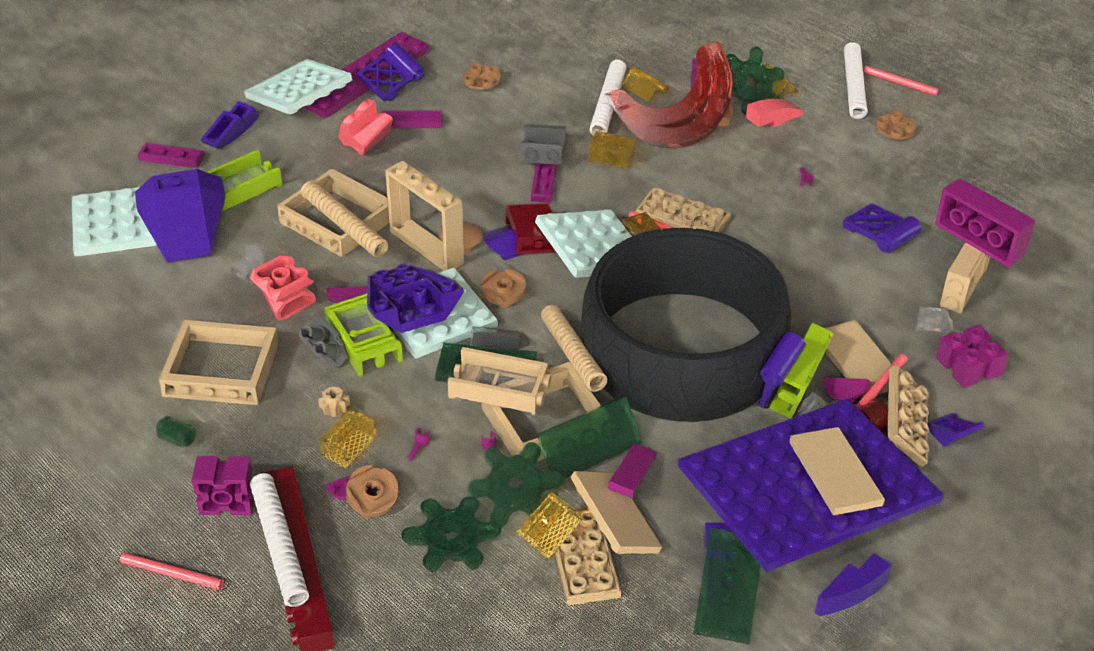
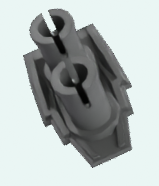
[299,314,349,368]

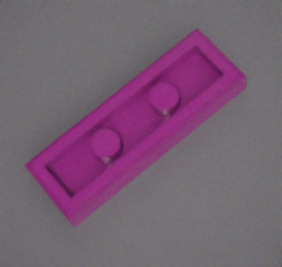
[382,110,442,128]
[138,143,205,168]
[530,163,557,203]
[608,443,657,498]

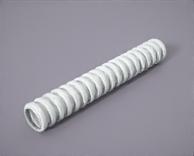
[844,42,867,119]
[590,60,626,137]
[250,473,309,607]

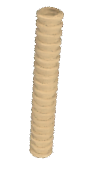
[301,180,388,257]
[541,305,607,392]

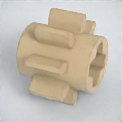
[318,386,350,417]

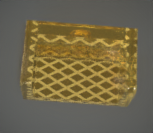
[320,408,377,469]
[516,492,583,560]

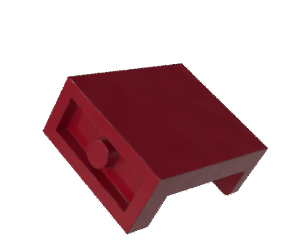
[504,203,557,254]

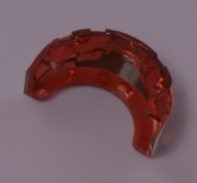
[605,41,733,148]

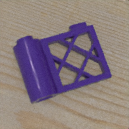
[356,42,425,102]
[843,203,922,253]
[759,332,806,408]

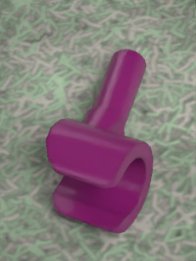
[799,167,814,187]
[407,427,430,461]
[481,431,503,465]

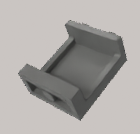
[520,124,566,165]

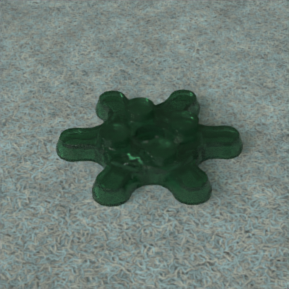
[720,47,784,116]
[467,442,564,528]
[401,496,502,572]

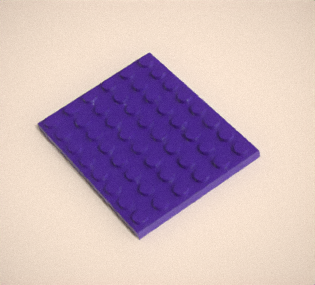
[678,398,944,572]

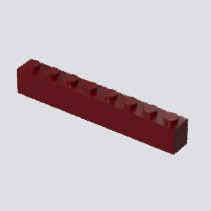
[262,466,335,651]

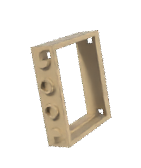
[386,161,464,271]
[277,169,389,257]
[159,320,279,405]
[482,362,610,468]

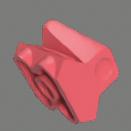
[338,99,393,155]
[250,255,316,321]

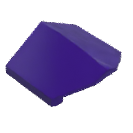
[483,224,524,260]
[928,413,984,447]

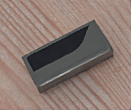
[471,326,520,350]

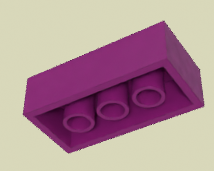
[935,178,1036,268]

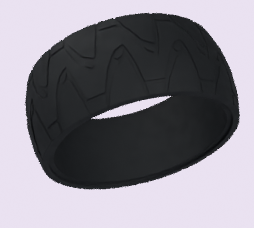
[581,228,791,422]

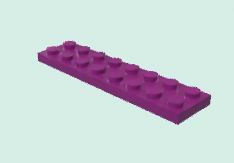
[303,32,430,119]

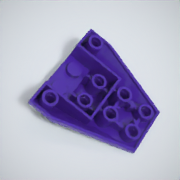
[135,169,225,263]
[367,264,464,333]

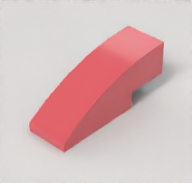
[746,99,803,127]

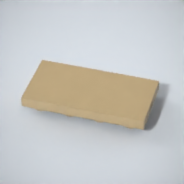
[635,188,731,233]
[825,320,891,399]
[888,365,929,467]
[789,427,885,515]
[571,471,662,554]
[547,510,621,605]

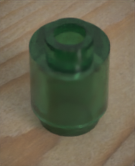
[156,415,196,447]

